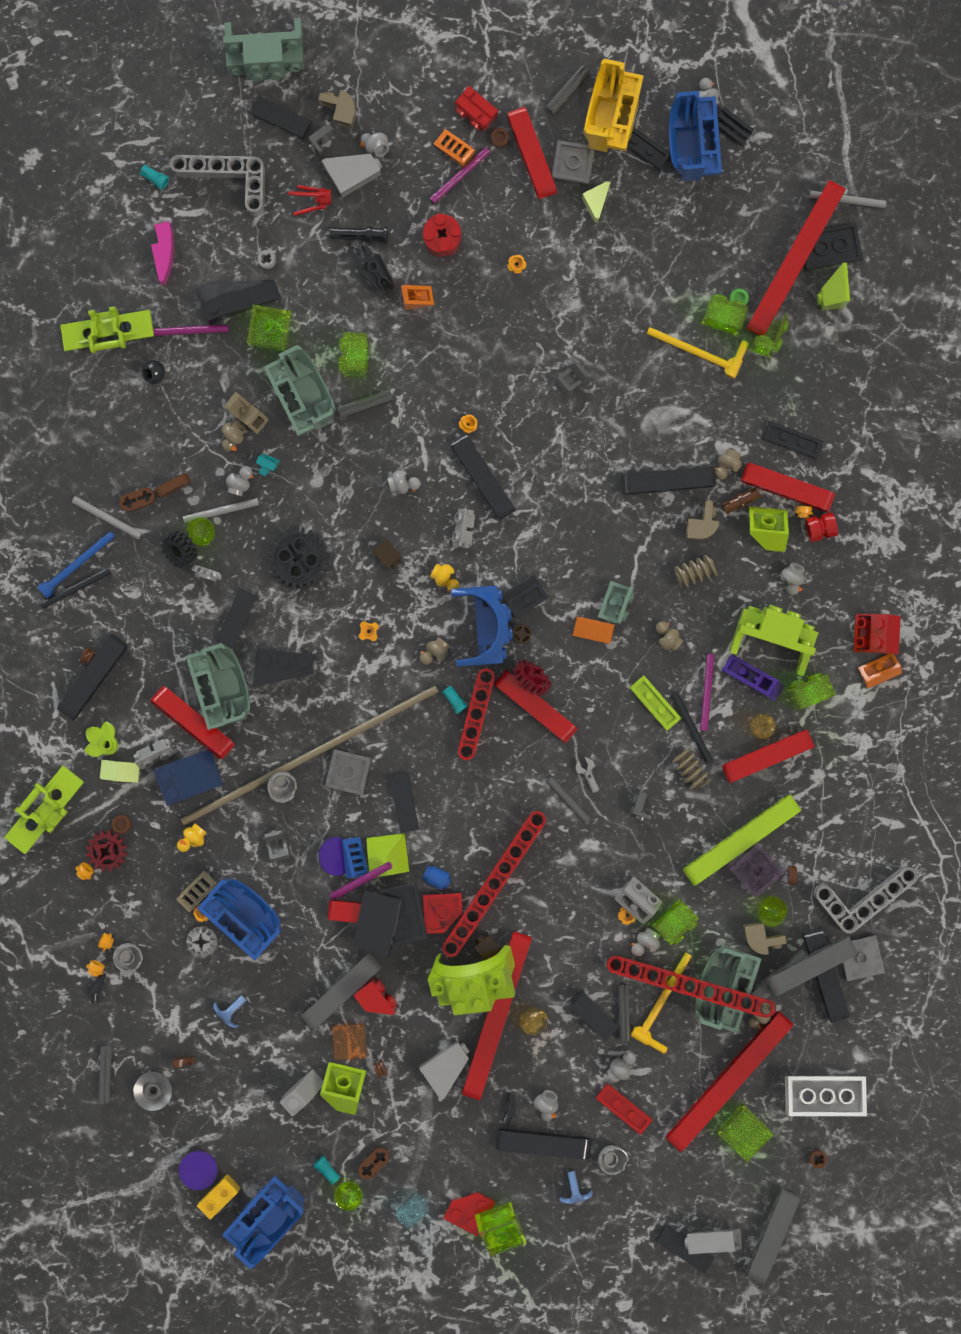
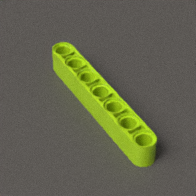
[682,794,801,886]

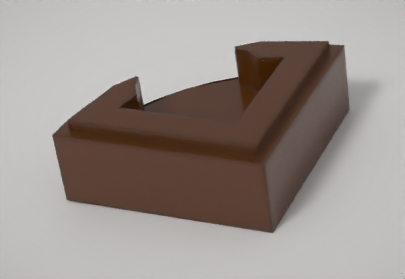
[173,1057,195,1068]

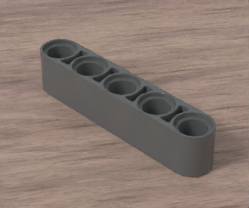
[765,936,858,997]
[300,952,383,1031]
[745,1188,800,1284]

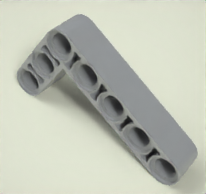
[170,155,265,216]
[813,866,918,933]

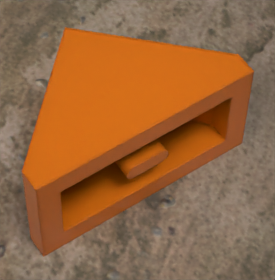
[401,285,434,310]

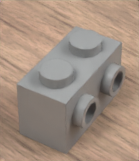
[615,877,663,924]

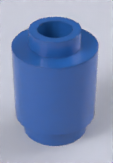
[422,865,452,891]

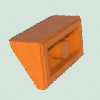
[573,617,615,644]
[858,654,902,689]

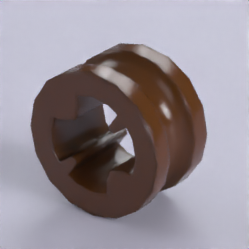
[80,647,96,666]
[373,1059,388,1079]
[809,1149,827,1169]

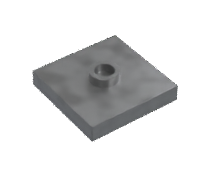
[552,140,594,185]
[325,749,371,795]
[842,935,885,981]

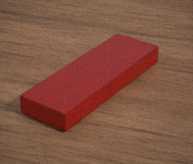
[595,1083,653,1135]

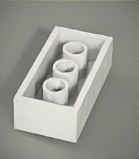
[785,1076,867,1116]

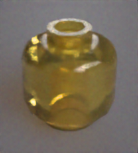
[749,714,776,739]
[519,1007,548,1036]

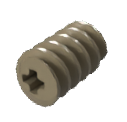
[674,555,717,589]
[672,747,712,790]

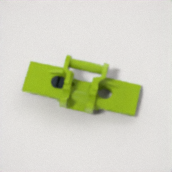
[61,306,154,354]
[4,765,84,854]

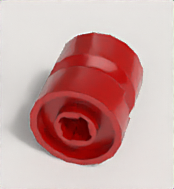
[805,512,838,543]

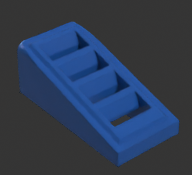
[341,837,368,878]

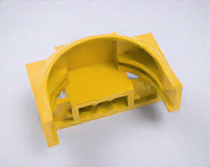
[583,59,644,152]

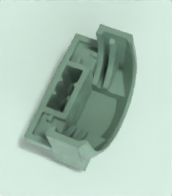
[223,18,305,82]
[263,345,336,437]
[186,643,250,730]
[695,944,761,1033]

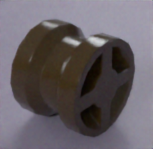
[512,624,531,644]

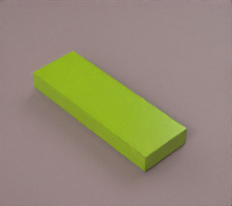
[629,675,682,731]

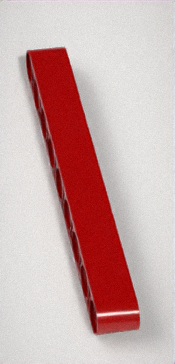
[746,180,846,338]
[443,811,546,957]
[461,931,532,1101]
[607,956,776,1018]
[665,1010,793,1152]

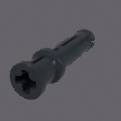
[330,226,388,244]

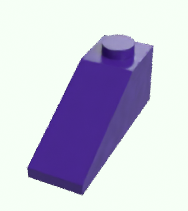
[722,654,785,702]

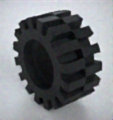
[161,531,198,568]

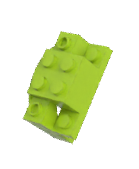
[729,604,819,676]
[428,945,515,1015]

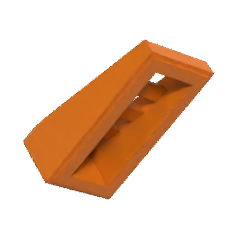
[434,129,475,167]

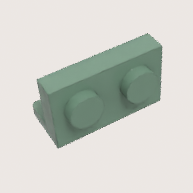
[598,581,635,625]

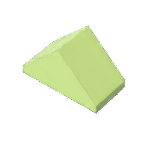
[582,181,610,223]
[100,760,140,783]

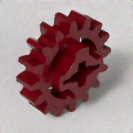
[512,660,552,696]
[85,830,128,872]

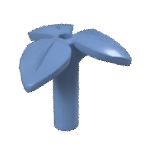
[214,995,246,1028]
[560,1171,593,1204]

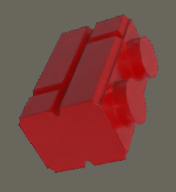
[454,86,498,132]

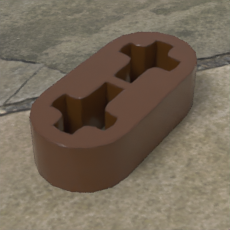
[155,473,191,499]
[119,488,156,512]
[358,1146,389,1180]

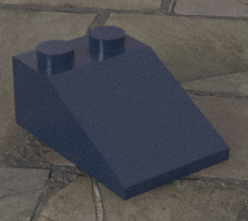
[153,750,224,806]

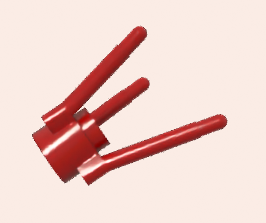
[287,185,331,216]

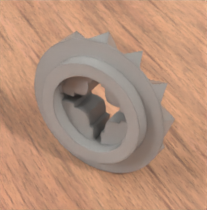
[191,565,222,582]
[186,926,217,957]

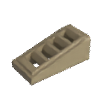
[176,870,218,912]

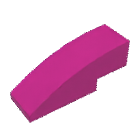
[151,221,174,286]

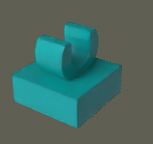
[256,453,280,477]

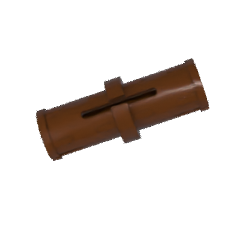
[722,487,761,514]

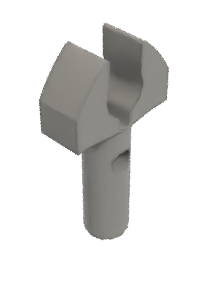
[575,757,599,793]

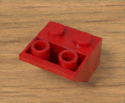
[853,614,901,654]
[354,977,398,1015]

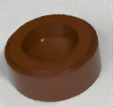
[490,128,509,148]
[111,815,132,834]
[787,866,797,885]

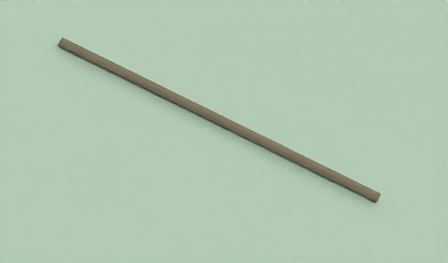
[181,686,439,825]

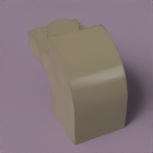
[318,90,356,129]
[224,392,269,434]
[686,501,719,540]
[743,922,787,955]

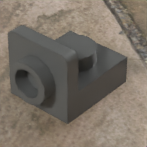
[308,124,332,157]

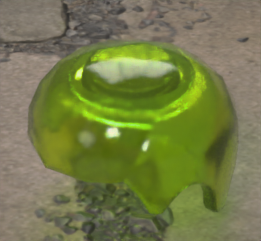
[186,517,215,546]
[757,896,788,928]
[333,1181,363,1211]

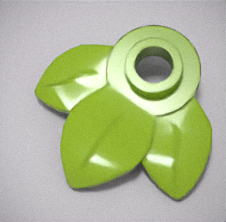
[84,721,118,757]

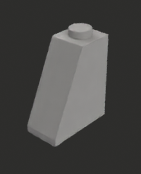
[322,154,382,198]
[419,1040,470,1101]
[280,1069,324,1117]
[685,1229,742,1254]

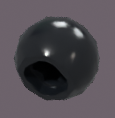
[142,360,166,384]

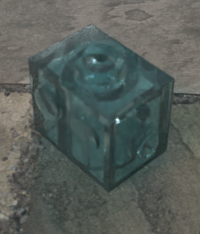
[396,1192,429,1230]

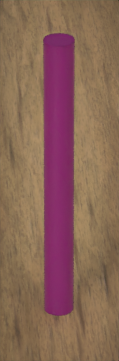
[430,147,490,204]
[153,324,229,336]
[700,654,714,731]
[330,862,392,900]

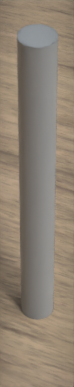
[809,191,886,208]
[72,496,142,540]
[183,498,259,523]

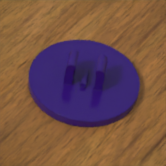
[319,837,353,876]
[179,1151,218,1190]

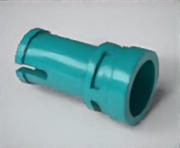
[139,164,169,190]
[442,686,469,715]
[312,1155,341,1185]

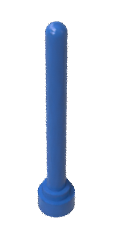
[37,532,114,598]

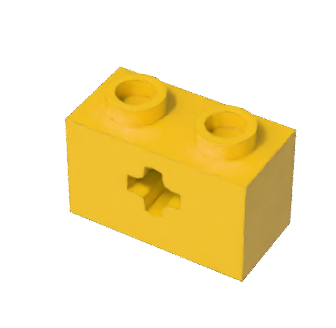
[197,1174,241,1220]

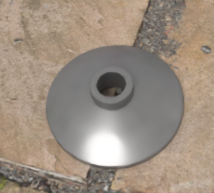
[133,1072,172,1111]

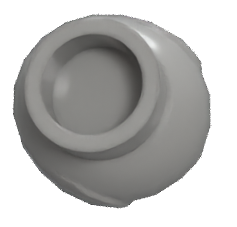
[699,78,720,106]
[360,132,389,157]
[226,466,254,496]
[388,470,421,494]
[781,563,805,595]
[631,928,661,957]
[607,1052,636,1082]
[534,1090,558,1121]

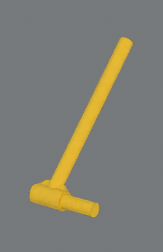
[647,327,749,379]
[630,952,692,1054]

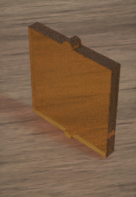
[333,1023,366,1061]

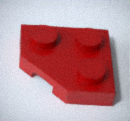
[423,893,462,934]
[443,1192,495,1237]

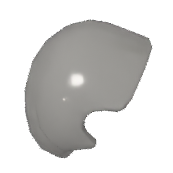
[267,772,297,803]
[113,943,143,972]
[598,1145,629,1175]

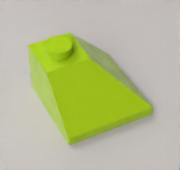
[817,263,850,310]
[749,506,789,552]
[367,833,409,877]
[320,1062,366,1115]

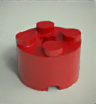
[423,213,461,257]

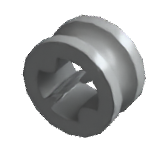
[258,250,276,269]

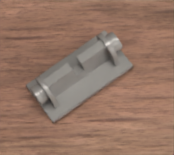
[452,508,475,549]
[134,739,176,770]

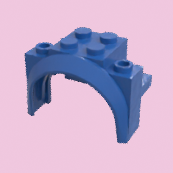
[669,91,722,181]
[451,586,513,667]
[197,878,283,961]
[222,1175,305,1269]

